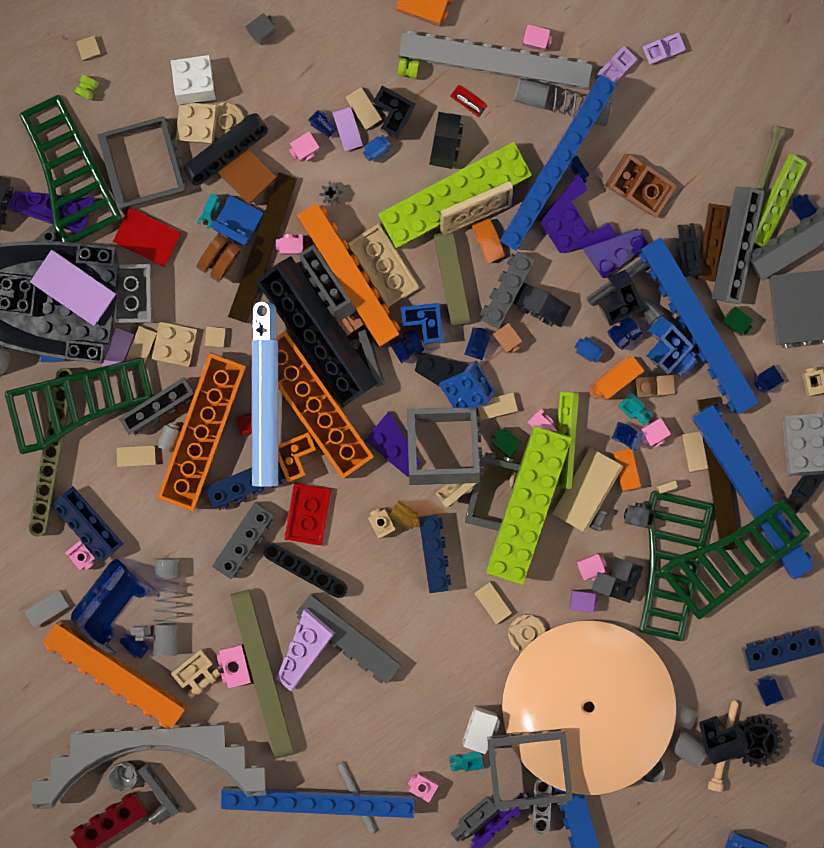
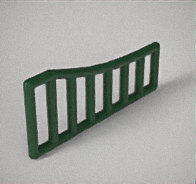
[19,95,122,243]
[4,357,153,454]
[639,491,714,642]
[660,499,810,619]

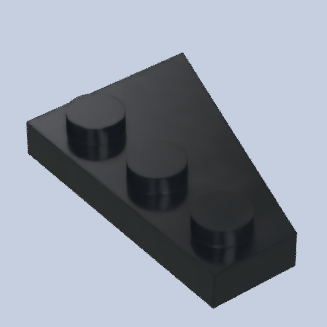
[415,353,469,387]

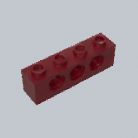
[70,792,149,848]

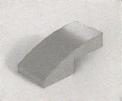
[24,590,69,628]

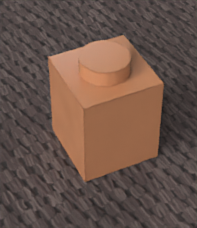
[492,323,522,354]

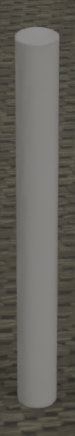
[337,762,377,834]

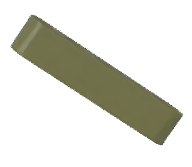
[433,232,470,327]

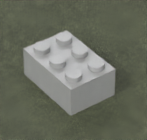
[114,264,153,324]
[782,413,824,477]

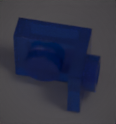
[569,156,589,184]
[789,194,817,221]
[464,327,491,360]
[754,365,784,393]
[612,422,644,451]

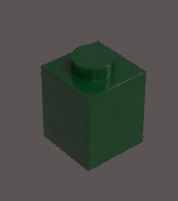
[721,306,753,336]
[492,428,522,457]

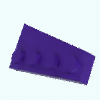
[9,191,95,233]
[470,791,531,848]

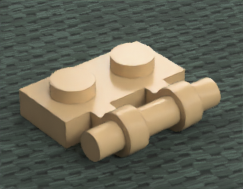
[171,649,221,698]

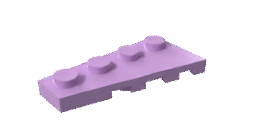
[276,608,335,691]

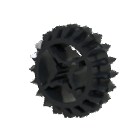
[737,715,783,767]

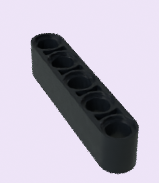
[184,113,268,186]
[263,542,348,598]

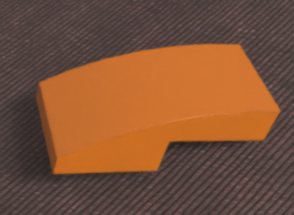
[472,218,505,263]
[613,448,642,492]

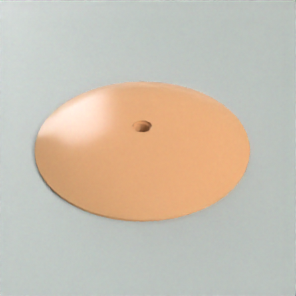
[502,621,676,795]

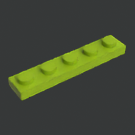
[754,154,807,248]
[556,392,579,489]

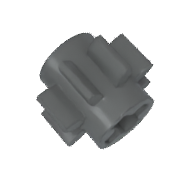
[319,181,343,206]

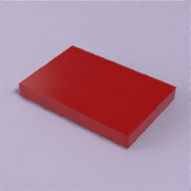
[113,207,182,267]
[284,483,332,546]

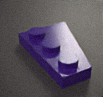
[581,228,649,278]
[364,411,420,477]

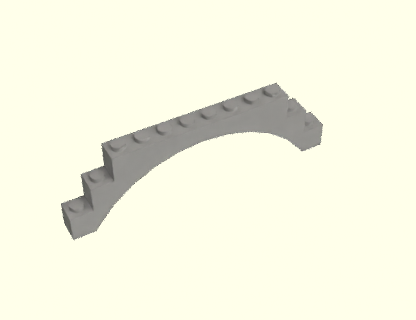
[31,723,266,809]

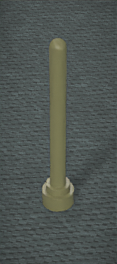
[756,126,787,191]

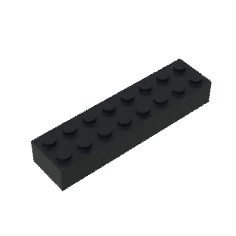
[256,256,378,408]

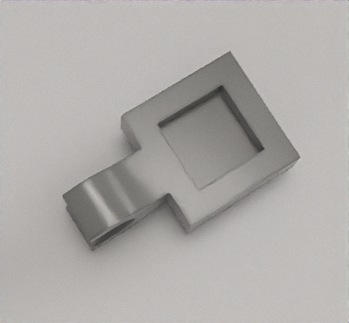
[131,625,152,641]

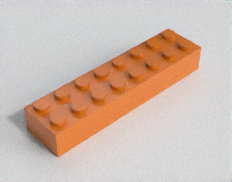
[297,203,400,348]
[276,331,374,479]
[157,352,247,511]
[43,620,188,729]

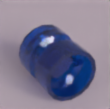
[607,317,643,351]
[389,329,424,364]

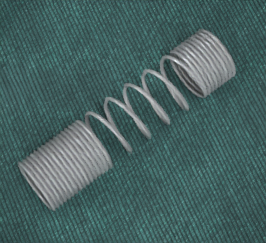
[514,78,612,126]
[153,559,179,656]
[671,729,707,768]

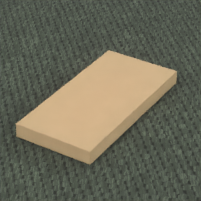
[440,181,513,235]
[347,223,420,308]
[552,448,623,533]

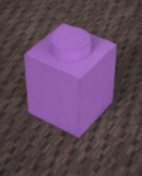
[569,590,598,613]

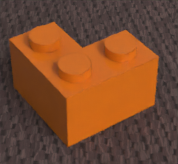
[278,432,317,482]

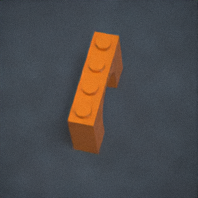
[396,0,452,26]
[589,355,644,400]

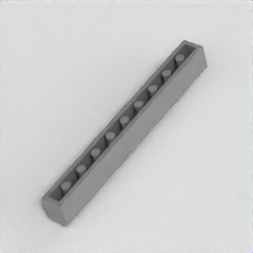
[399,31,592,90]

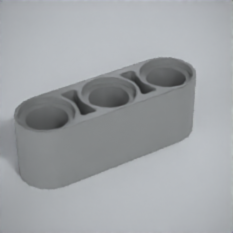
[532,778,552,835]

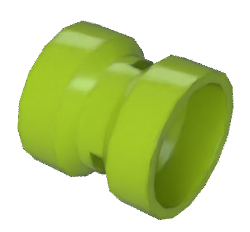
[397,57,419,79]
[74,75,99,100]

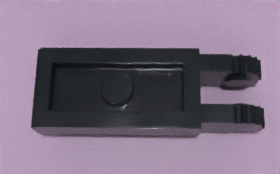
[677,223,702,277]
[786,474,824,514]

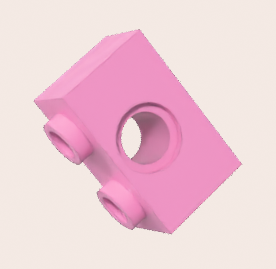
[217,644,251,688]

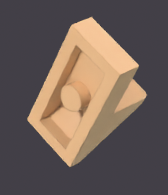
[635,375,675,397]

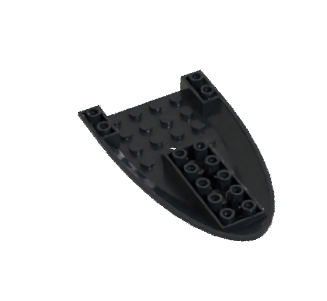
[0,241,120,364]

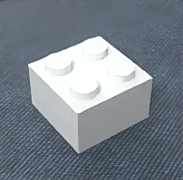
[171,55,216,105]
[462,706,500,754]

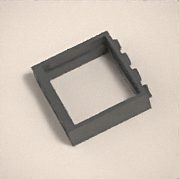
[97,116,188,210]
[407,407,483,485]
[465,452,544,541]
[487,728,573,811]

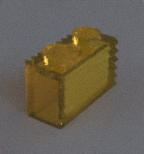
[389,501,419,530]

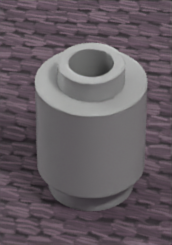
[158,423,181,452]

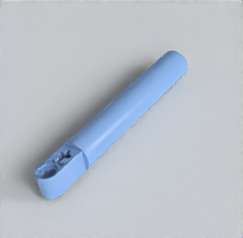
[252,302,278,486]

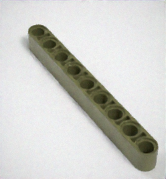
[29,368,74,537]
[230,589,294,759]

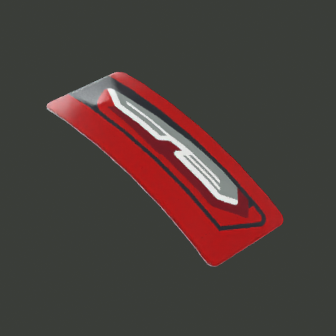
[450,85,487,117]

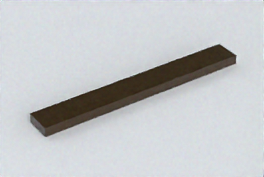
[228,172,297,323]
[697,397,738,550]

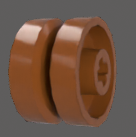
[196,233,242,283]

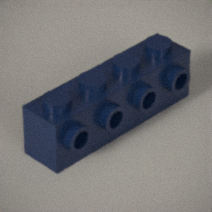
[204,463,285,510]
[51,486,124,563]
[418,514,452,593]
[742,626,824,672]

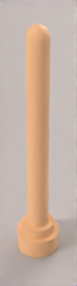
[707,700,739,792]

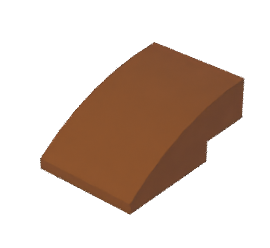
[217,149,277,205]
[604,154,677,218]

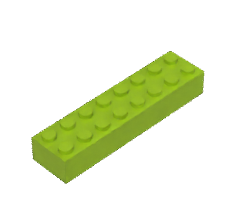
[378,142,532,249]
[486,424,572,585]

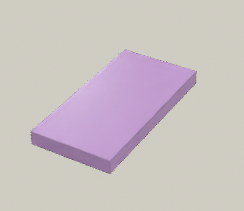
[30,250,116,326]

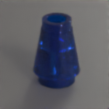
[308,109,336,138]
[119,633,149,659]

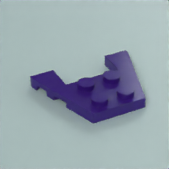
[539,174,616,253]

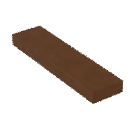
[696,203,728,282]

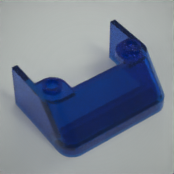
[71,559,161,656]

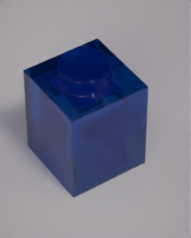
[754,675,783,707]

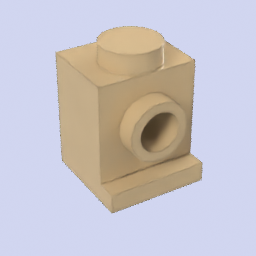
[802,367,824,396]
[368,507,396,538]

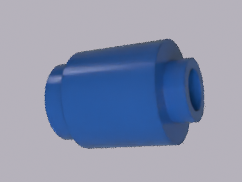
[362,135,392,162]
[574,336,604,363]
[672,350,698,378]

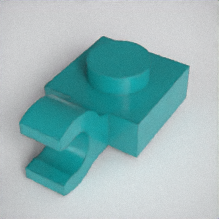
[197,193,220,229]
[618,392,653,426]
[449,752,484,772]

